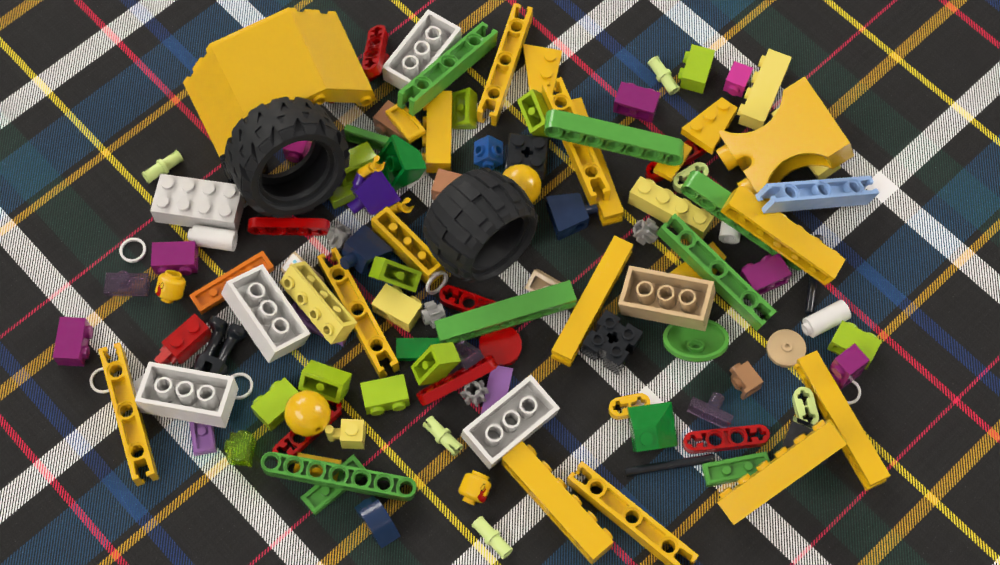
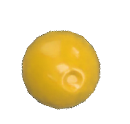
[503,164,541,204]
[284,390,331,437]

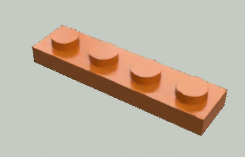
[189,251,275,315]

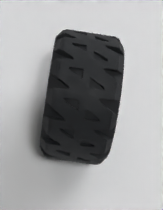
[225,97,350,218]

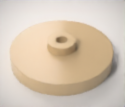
[766,329,806,368]

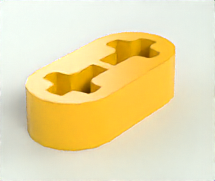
[608,393,650,420]

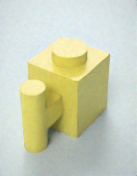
[325,419,366,449]

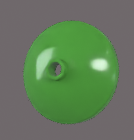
[663,320,729,362]

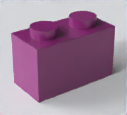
[613,81,660,123]
[151,241,199,276]
[740,253,792,295]
[53,317,93,367]
[828,343,870,390]

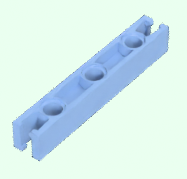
[755,176,879,214]

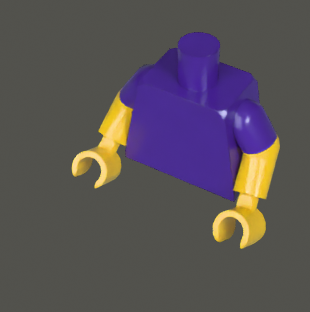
[347,155,414,215]

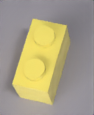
[372,283,423,332]

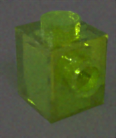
[224,430,256,467]

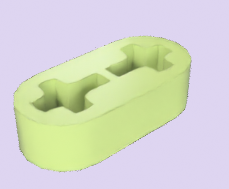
[672,162,709,193]
[792,387,819,424]

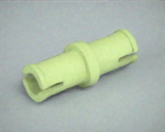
[648,56,680,95]
[142,150,184,184]
[423,416,463,456]
[472,516,513,559]

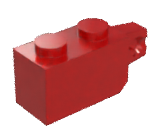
[154,313,212,365]

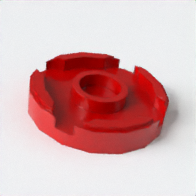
[479,327,522,366]

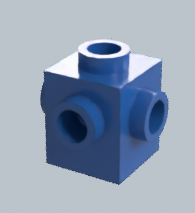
[474,135,503,170]

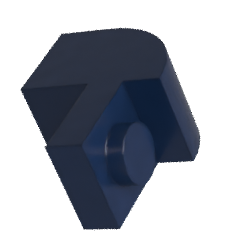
[354,495,400,549]

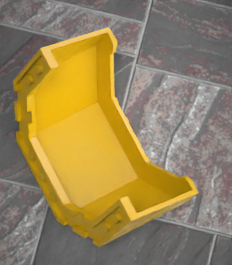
[183,7,376,157]

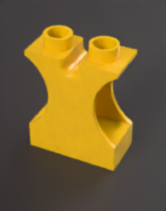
[716,77,854,202]

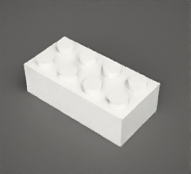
[382,10,462,90]
[150,174,245,232]
[221,264,311,363]
[135,362,239,428]
[461,375,560,470]

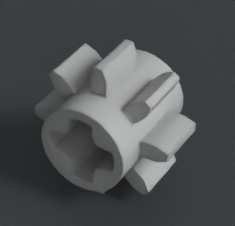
[633,218,659,246]
[326,224,352,251]
[420,300,446,329]
[460,380,489,407]

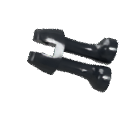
[193,316,248,375]

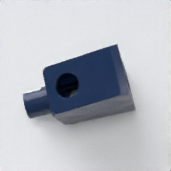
[546,193,598,240]
[340,225,394,274]

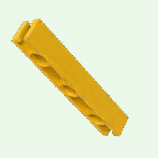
[477,3,533,126]
[541,77,611,206]
[562,97,624,226]
[551,235,634,367]
[317,247,400,379]
[98,342,159,486]
[794,350,891,491]
[567,461,699,565]

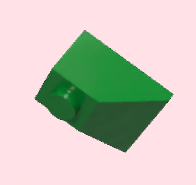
[378,135,427,191]
[627,402,678,452]

